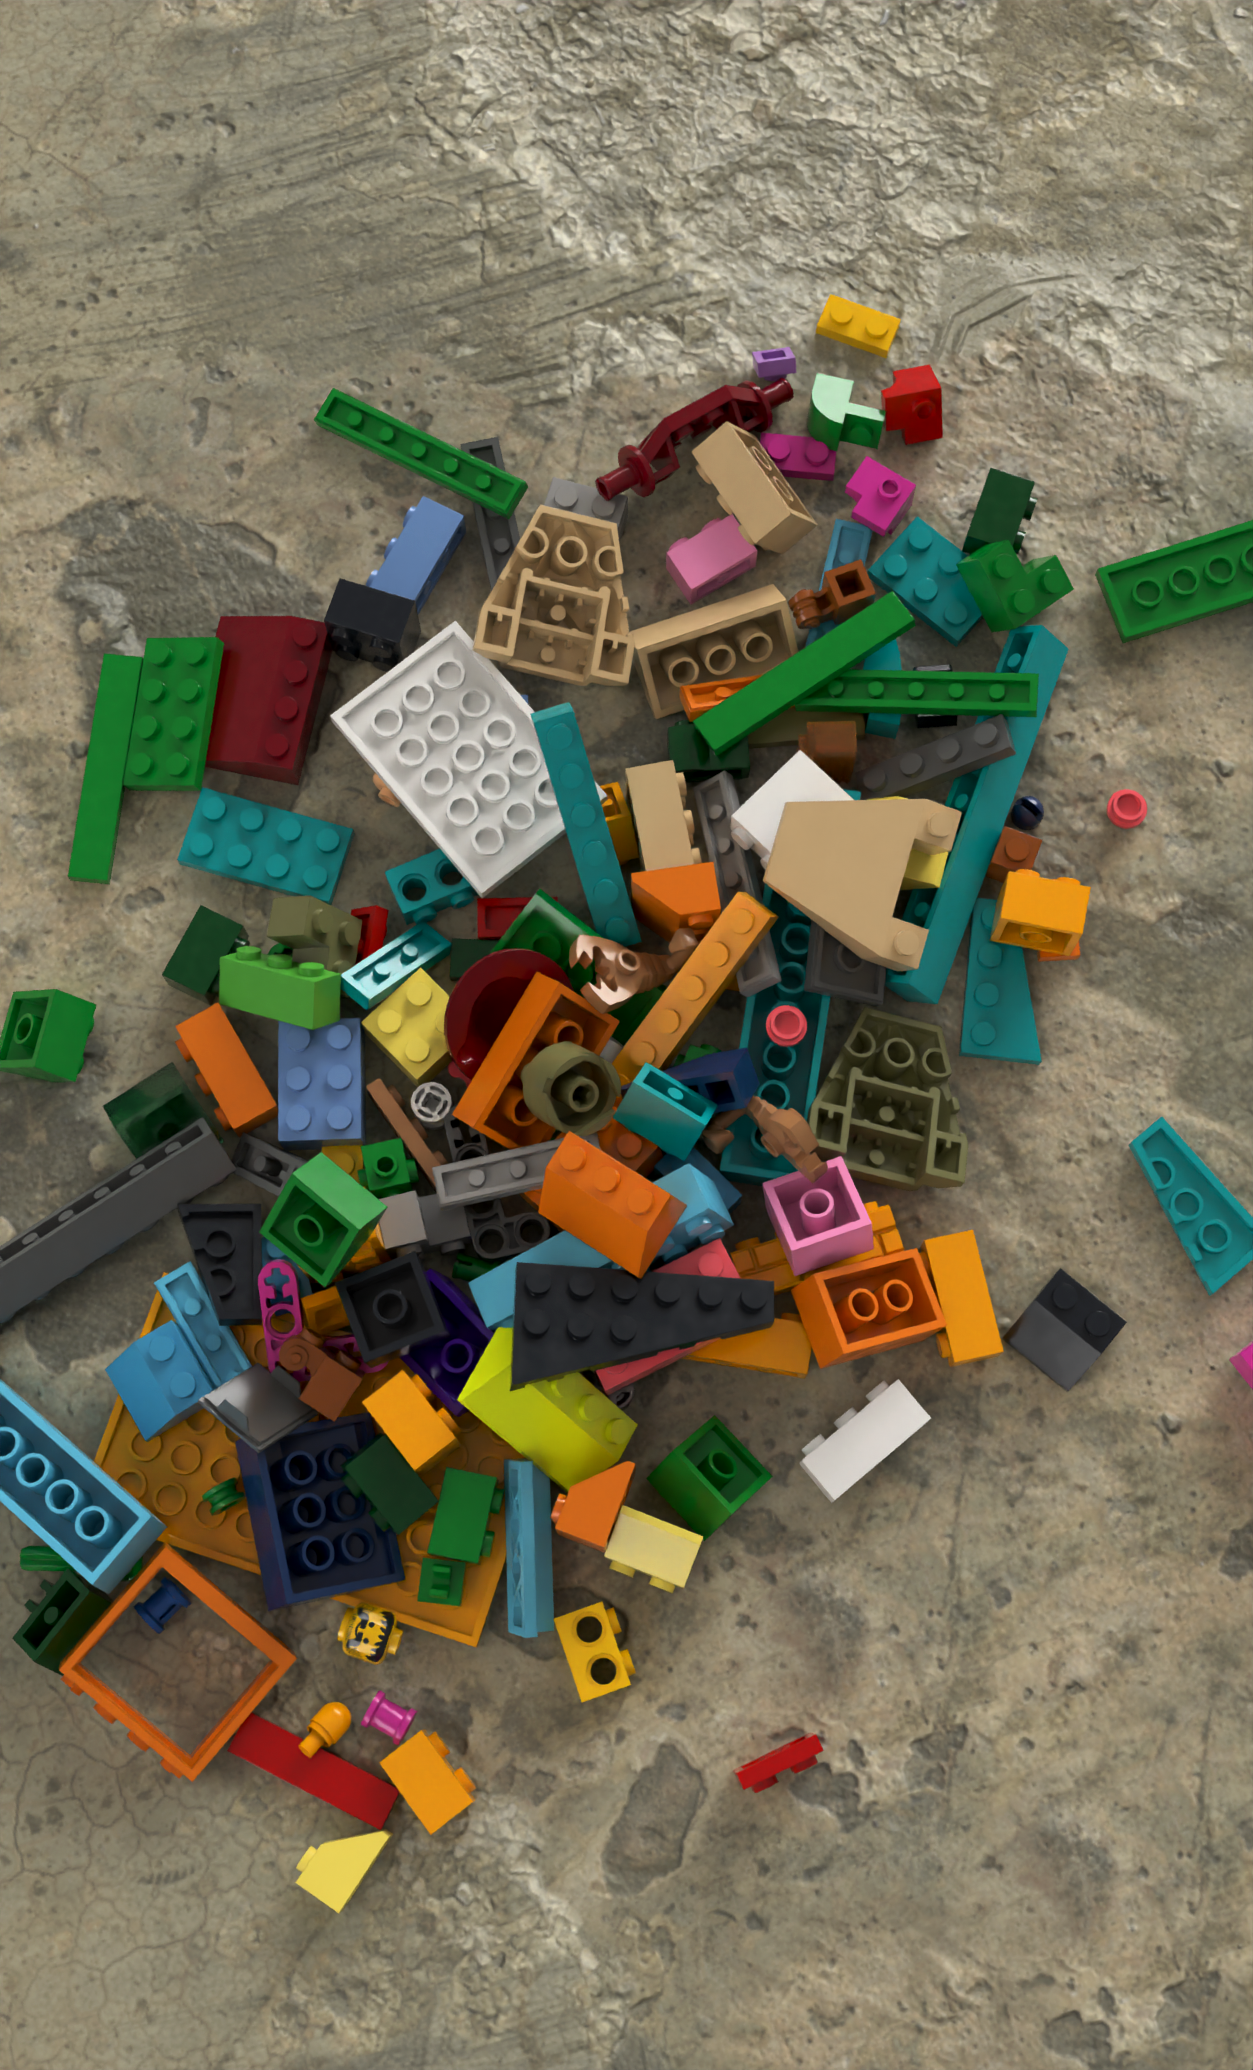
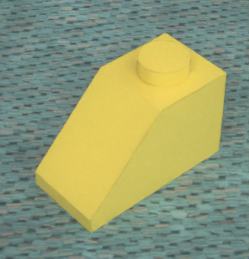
[295,1829,393,1913]

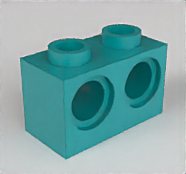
[385,848,479,925]

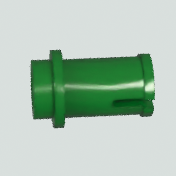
[452,1252,501,1282]

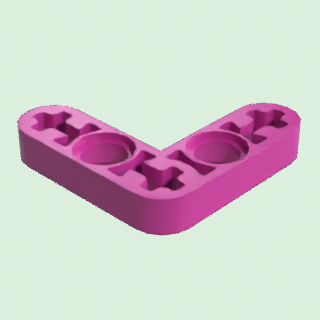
[258,1259,389,1382]

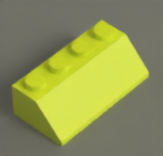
[457,1327,638,1493]

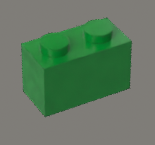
[427,1467,504,1565]

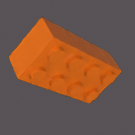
[452,972,620,1150]

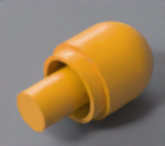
[298,1702,351,1758]

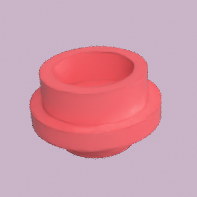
[1107,789,1147,829]
[766,1005,807,1047]

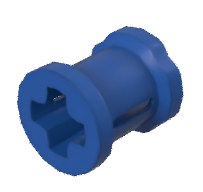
[134,1576,191,1634]

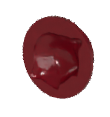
[444,948,574,1080]

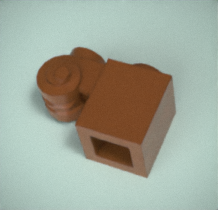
[788,559,876,629]
[279,1327,365,1422]

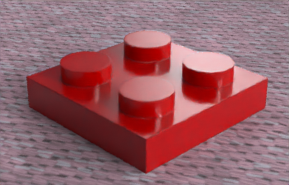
[733,1732,824,1793]

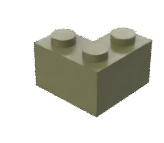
[267,895,363,998]

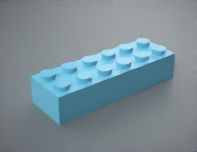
[468,1163,734,1331]
[0,1379,167,1594]

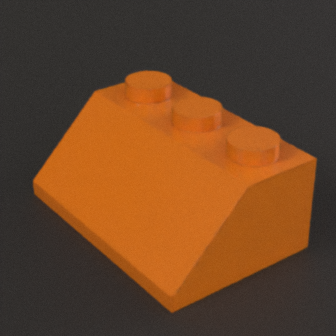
[631,862,721,944]
[538,1131,687,1279]
[550,1461,636,1553]

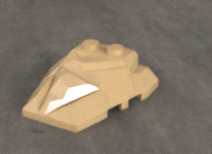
[472,505,635,686]

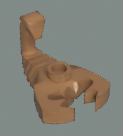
[569,928,699,1014]
[702,1095,828,1183]

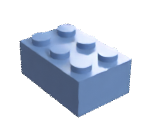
[278,1018,366,1151]

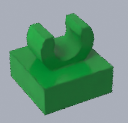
[417,1558,467,1606]

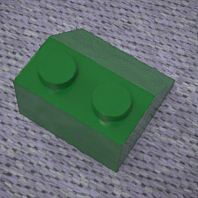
[0,989,96,1082]
[259,1152,388,1287]
[646,1415,773,1541]

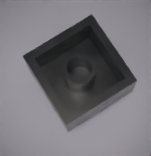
[324,578,421,672]
[335,1251,451,1368]

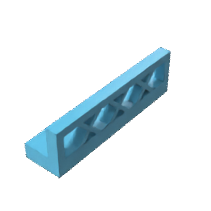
[504,1458,554,1638]

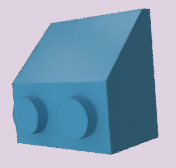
[105,1320,215,1442]

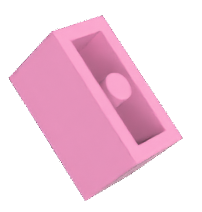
[666,514,757,605]

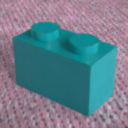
[612,1062,718,1161]

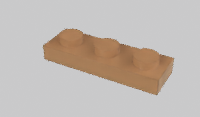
[366,1078,448,1194]

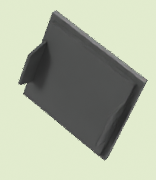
[198,1363,319,1453]

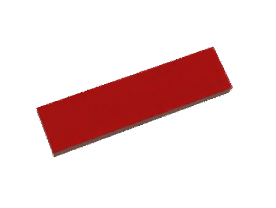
[227,1712,400,1830]

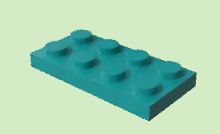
[177,787,355,905]

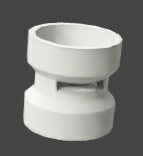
[411,1082,454,1130]

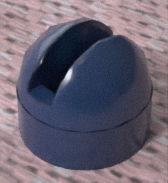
[1011,796,1044,830]

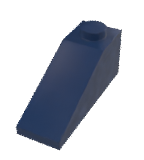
[621,1048,760,1113]

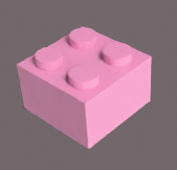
[762,1156,874,1276]

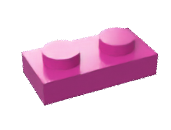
[760,433,836,481]

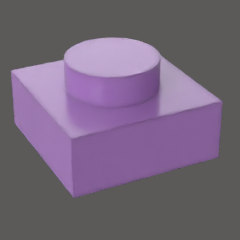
[752,347,797,381]

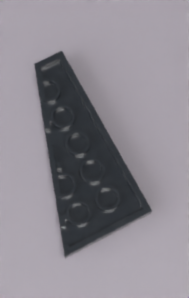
[510,1262,774,1391]

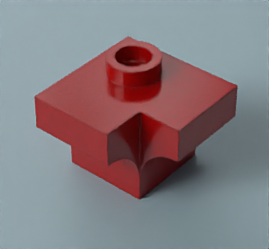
[881,364,943,445]

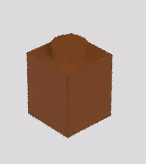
[985,826,1042,883]

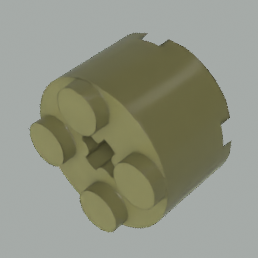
[521,1041,621,1136]

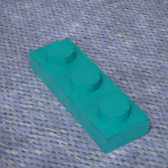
[340,921,452,1010]

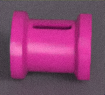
[361,1690,417,1746]

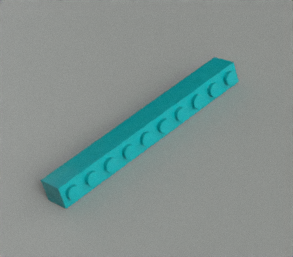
[885,625,1069,1004]

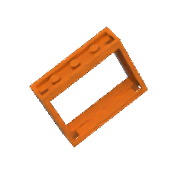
[59,1542,297,1782]

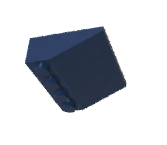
[235,1412,406,1611]

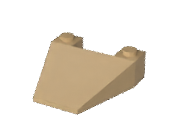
[763,799,962,971]

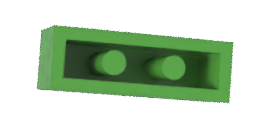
[219,946,341,1030]

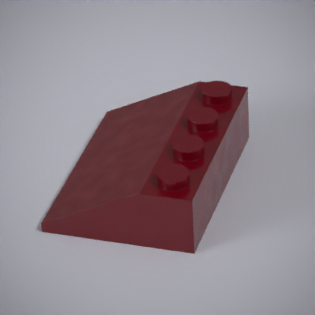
[205,616,333,785]

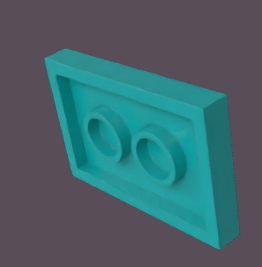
[867,516,983,647]

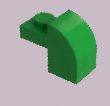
[807,373,886,451]

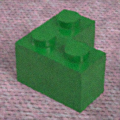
[956,540,1074,633]

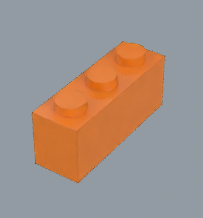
[175,1002,278,1138]

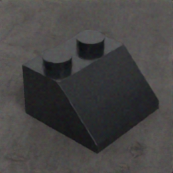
[1002,1268,1127,1392]

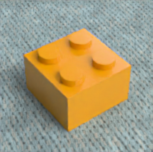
[990,869,1091,956]
[362,1370,462,1477]

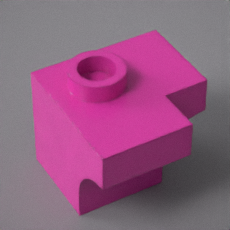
[845,456,916,537]

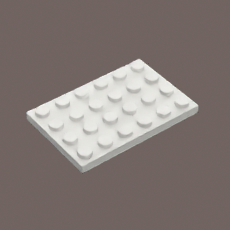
[330,621,607,898]

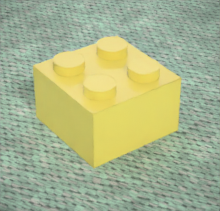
[361,967,452,1087]

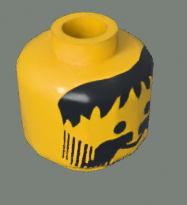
[337,1602,404,1665]

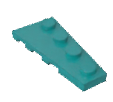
[959,898,1042,1065]
[1128,1116,1253,1296]

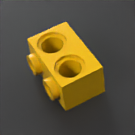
[554,1601,636,1703]

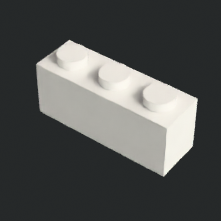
[799,1379,931,1503]

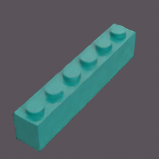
[530,702,642,947]

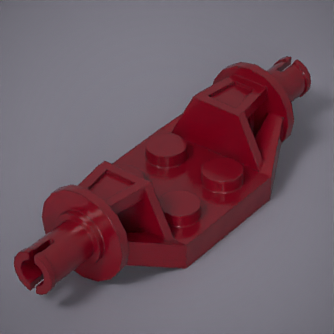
[595,377,794,501]

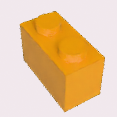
[379,1729,476,1835]

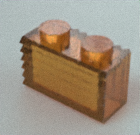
[796,721,857,784]

